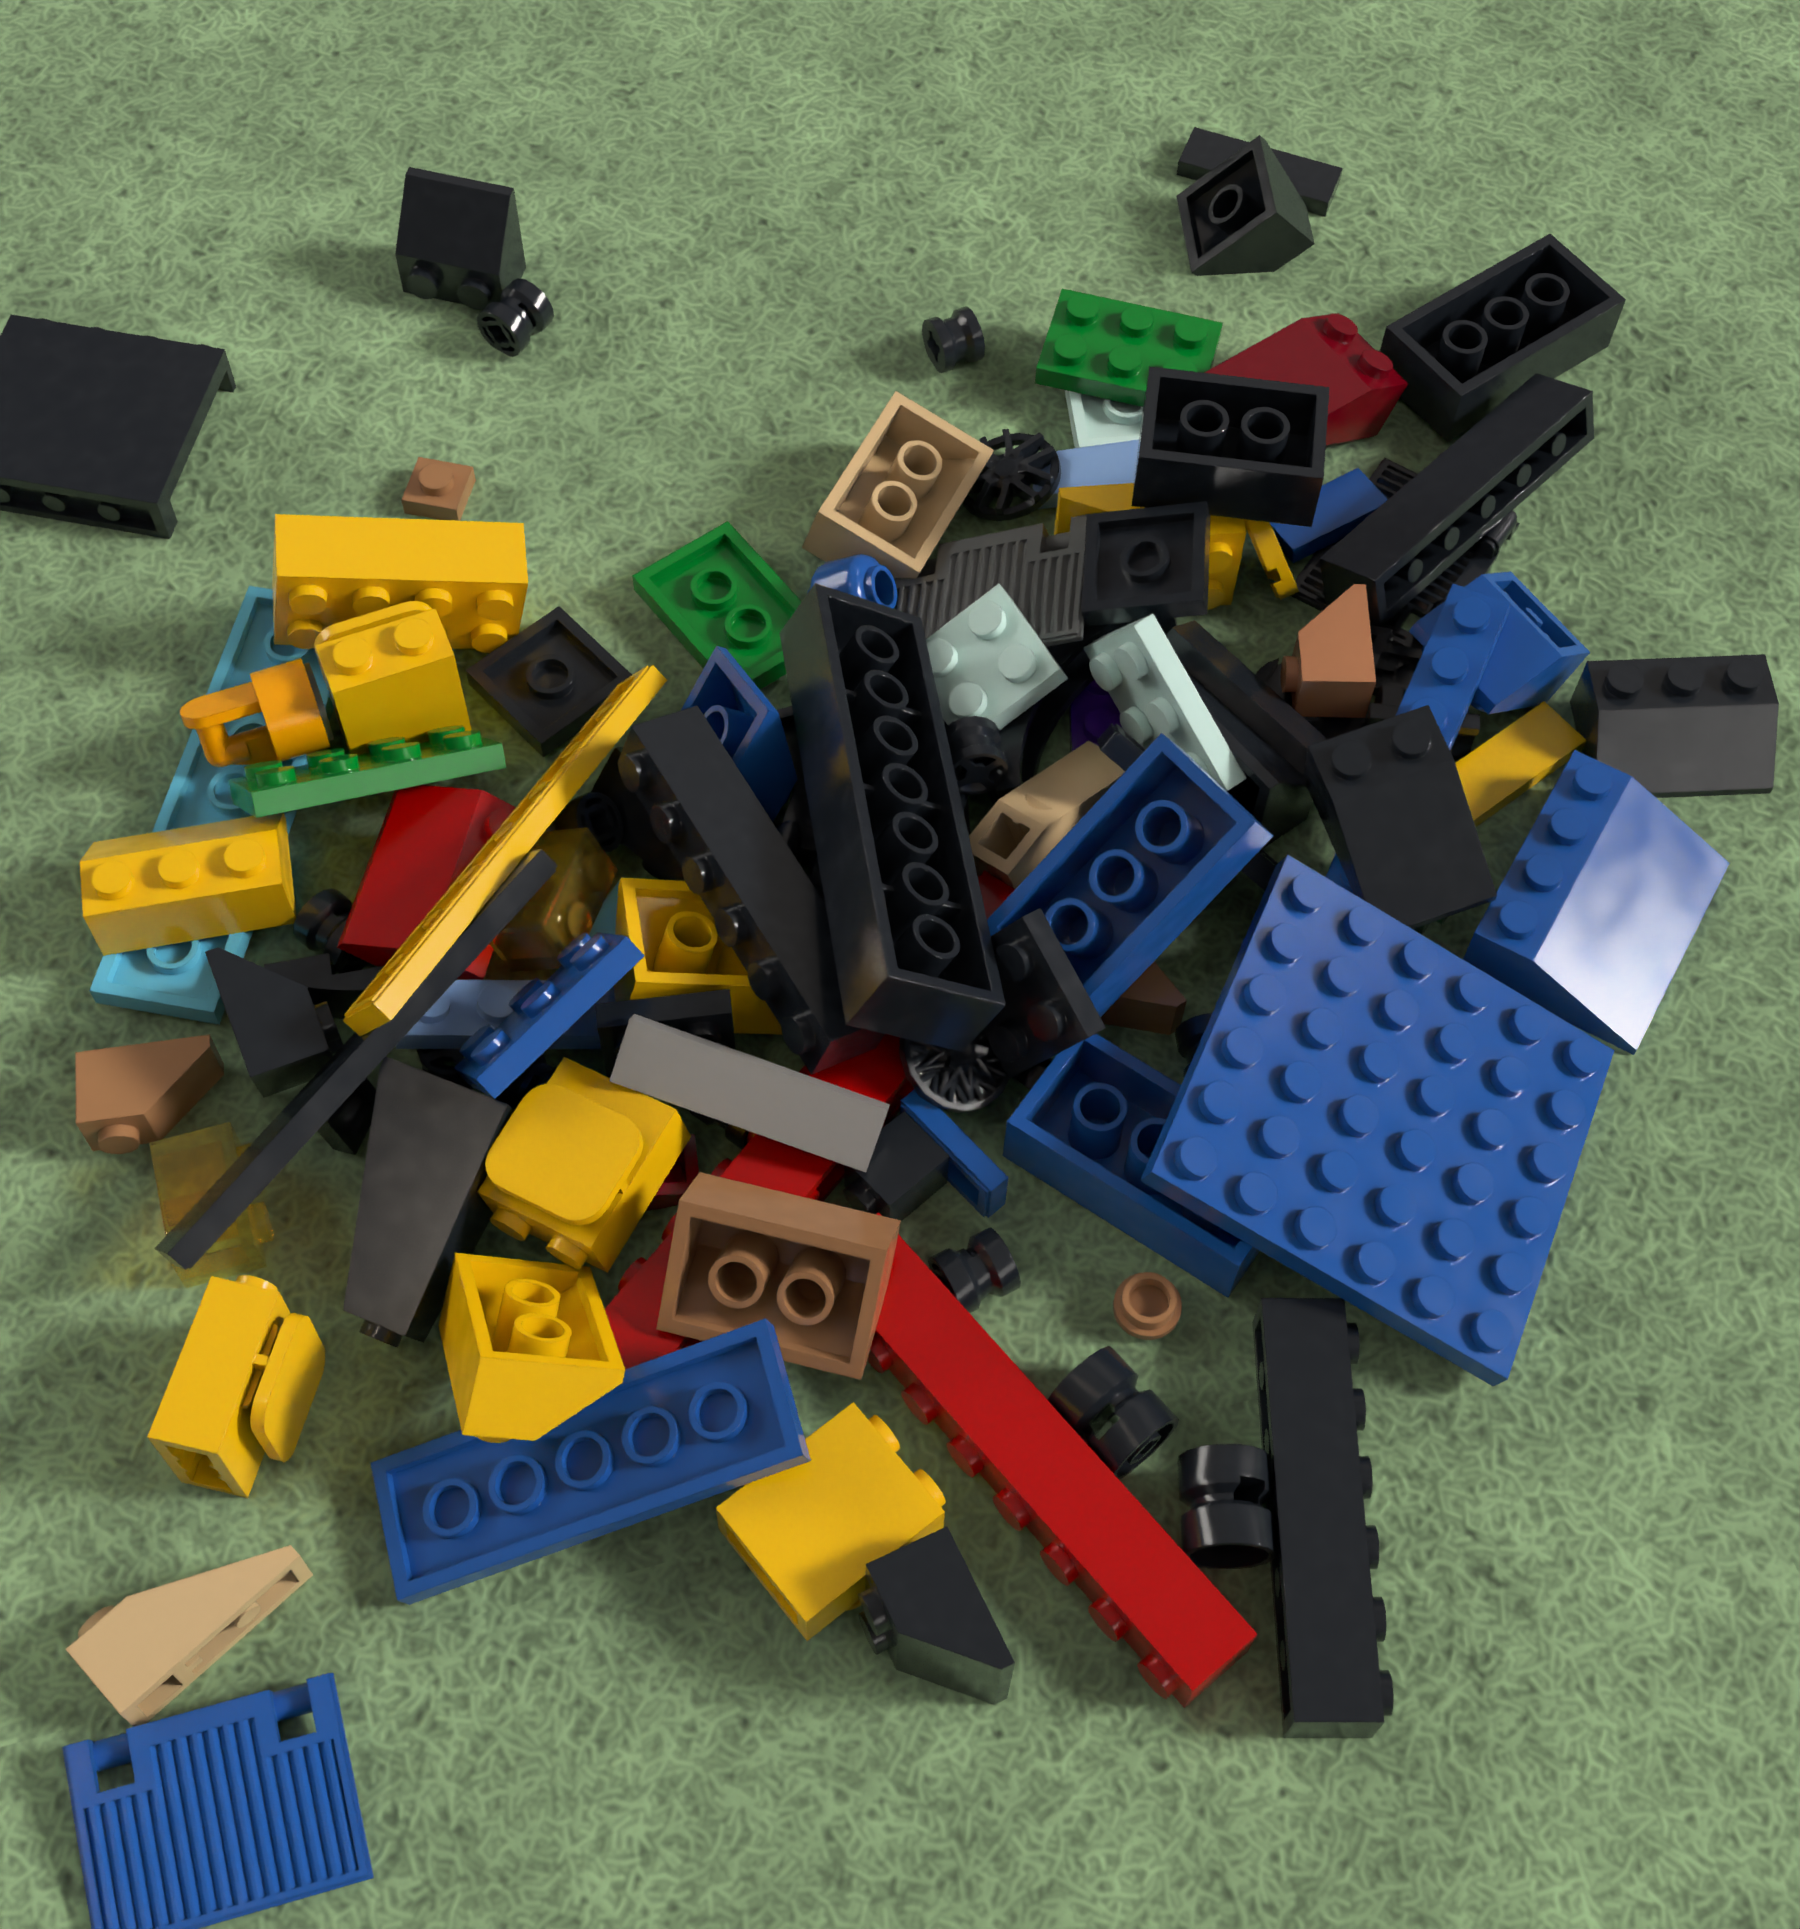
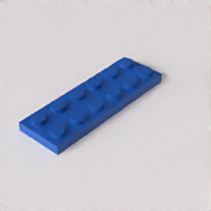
[370,1318,811,1605]

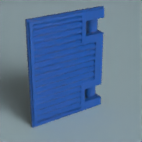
[62,1672,374,1929]

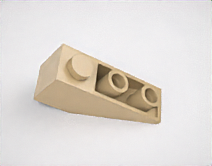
[969,741,1125,889]

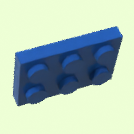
[454,932,645,1099]

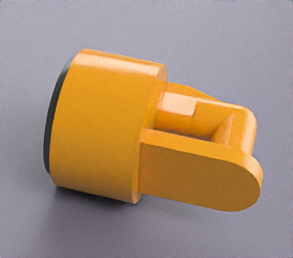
[180,658,334,768]

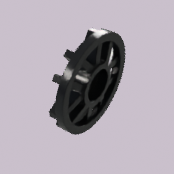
[963,429,1061,521]

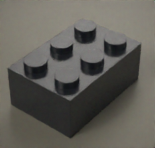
[1131,366,1330,527]

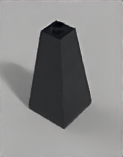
[343,1056,515,1348]

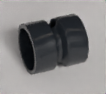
[1048,1346,1179,1480]
[1177,1444,1276,1569]

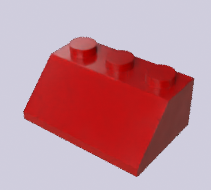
[337,785,516,980]

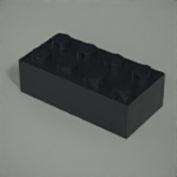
[1380,234,1626,442]

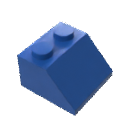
[681,646,798,822]

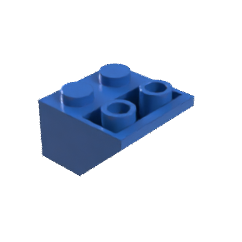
[1409,571,1590,714]

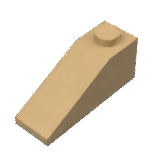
[65,1545,313,1727]

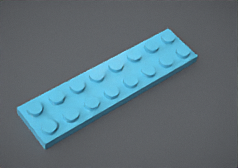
[89,586,334,1025]

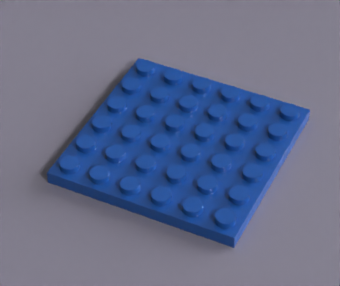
[1140,854,1615,1386]

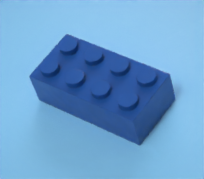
[987,733,1273,1018]
[1003,1034,1260,1298]

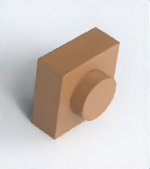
[401,457,476,521]

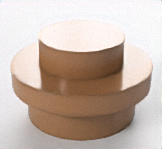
[1113,1272,1182,1340]

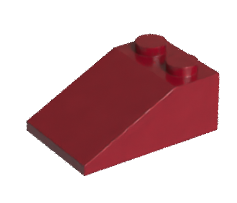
[1204,313,1408,446]

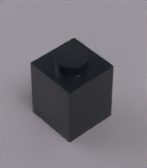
[843,1111,949,1221]

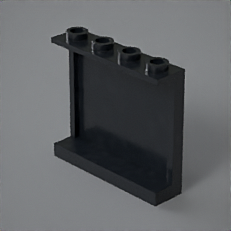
[0,314,236,539]

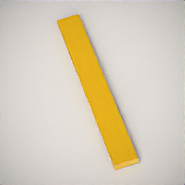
[343,665,667,1036]

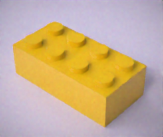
[272,514,528,653]

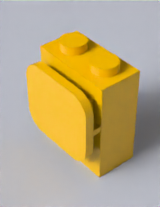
[314,601,472,755]
[477,1057,691,1273]
[147,1275,325,1498]
[715,1402,946,1641]

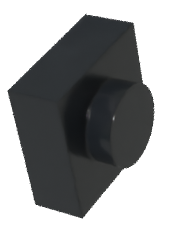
[318,1077,376,1155]

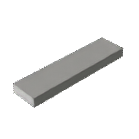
[609,1014,890,1172]

